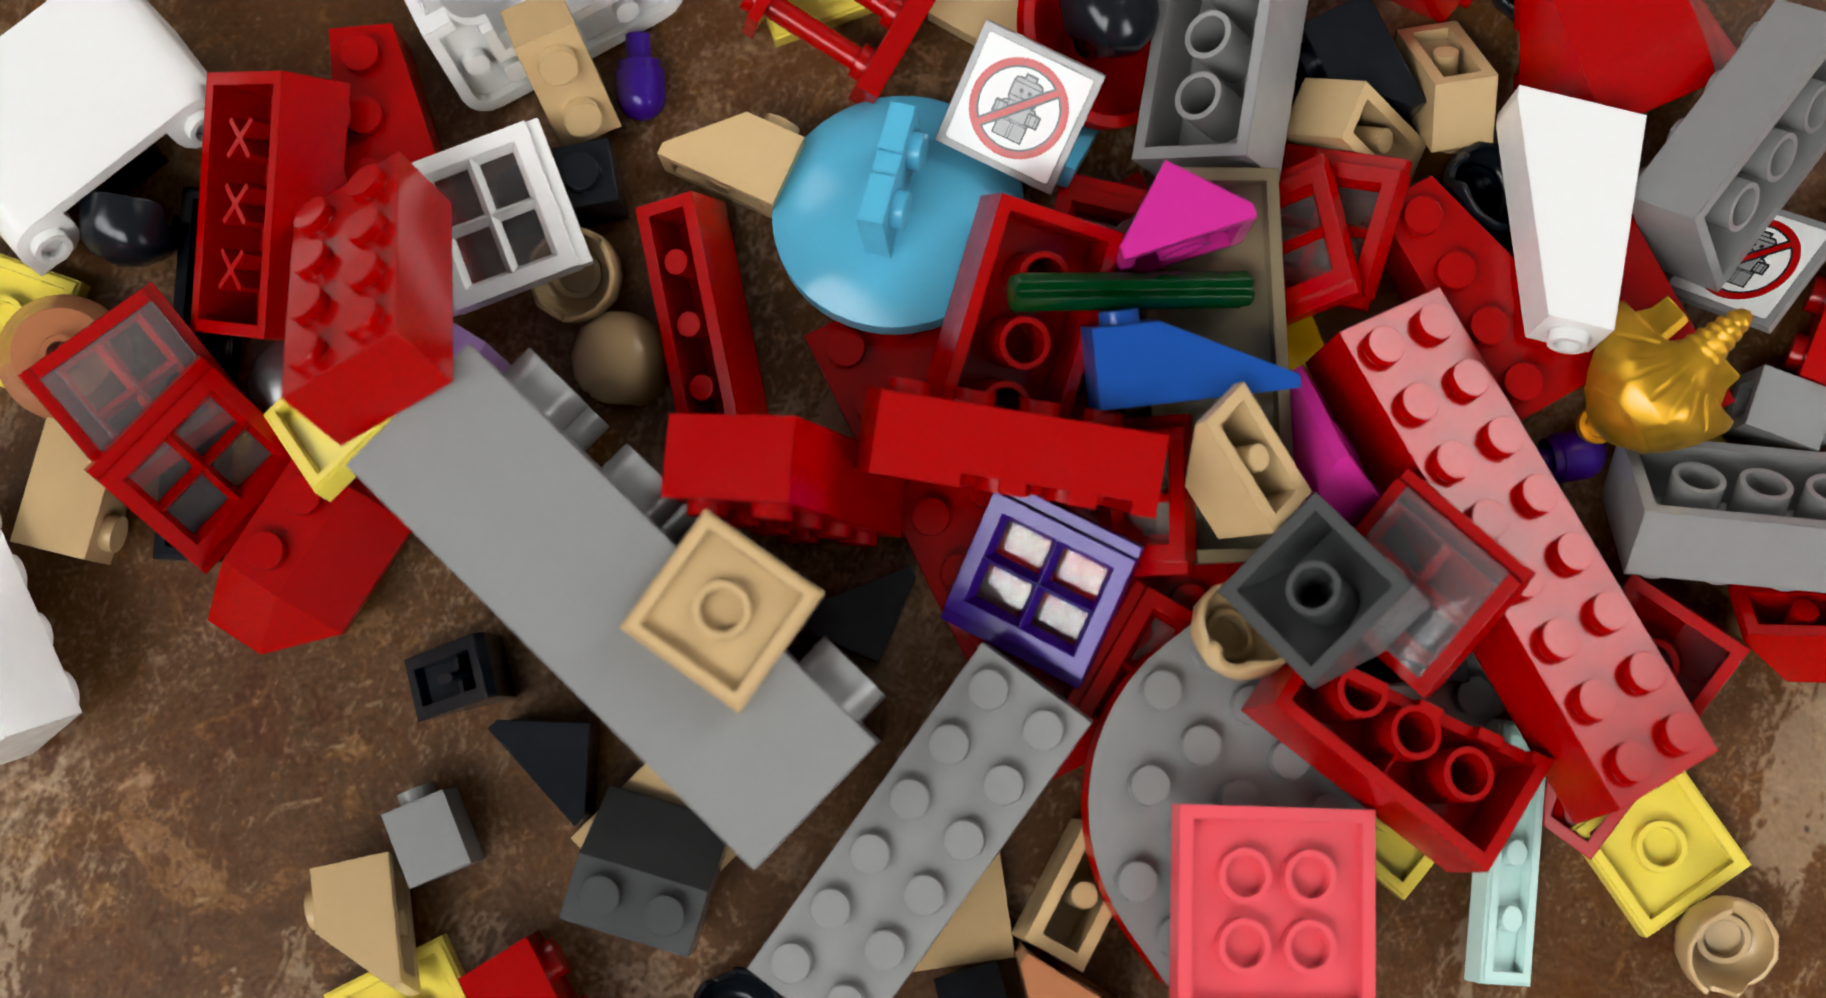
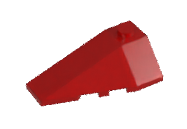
[1542,575,1751,860]

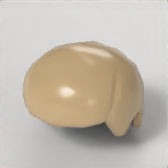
[529,227,624,323]
[570,311,670,406]
[1190,582,1286,680]
[1673,895,1779,998]

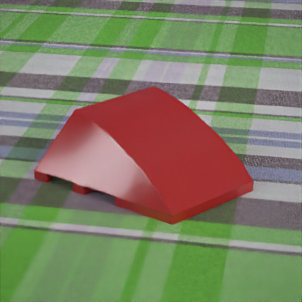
[1513,0,1737,114]

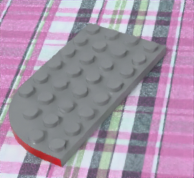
[1081,524,1506,985]

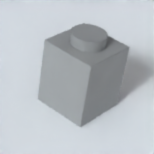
[1723,364,1826,451]
[381,781,485,889]

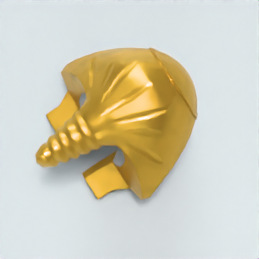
[1575,296,1753,454]

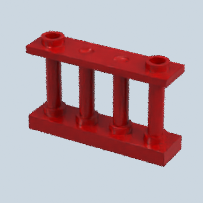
[740,0,936,104]

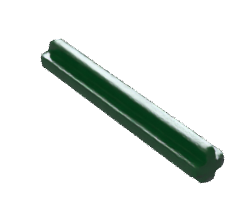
[1006,271,1255,312]

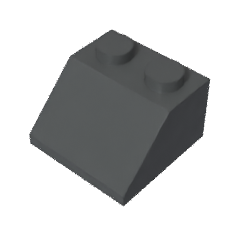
[1217,492,1433,689]
[559,785,728,958]

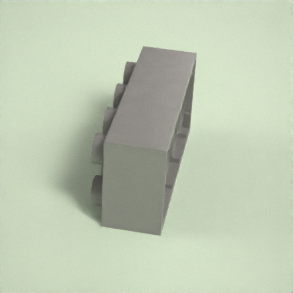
[346,343,886,871]

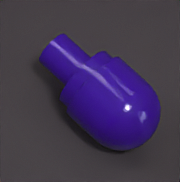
[615,31,666,121]
[1537,430,1607,483]

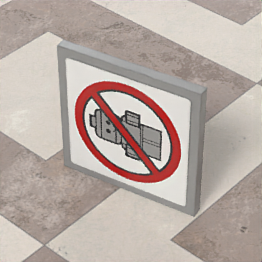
[935,19,1107,195]
[1666,209,1826,334]

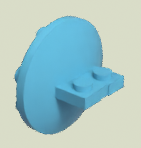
[772,96,1024,335]

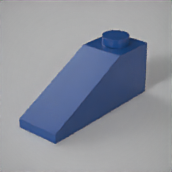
[1080,308,1301,411]

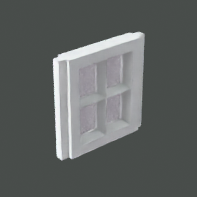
[412,118,594,317]

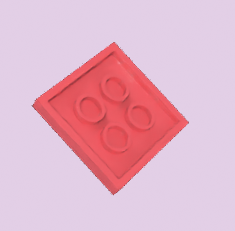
[1169,803,1376,998]

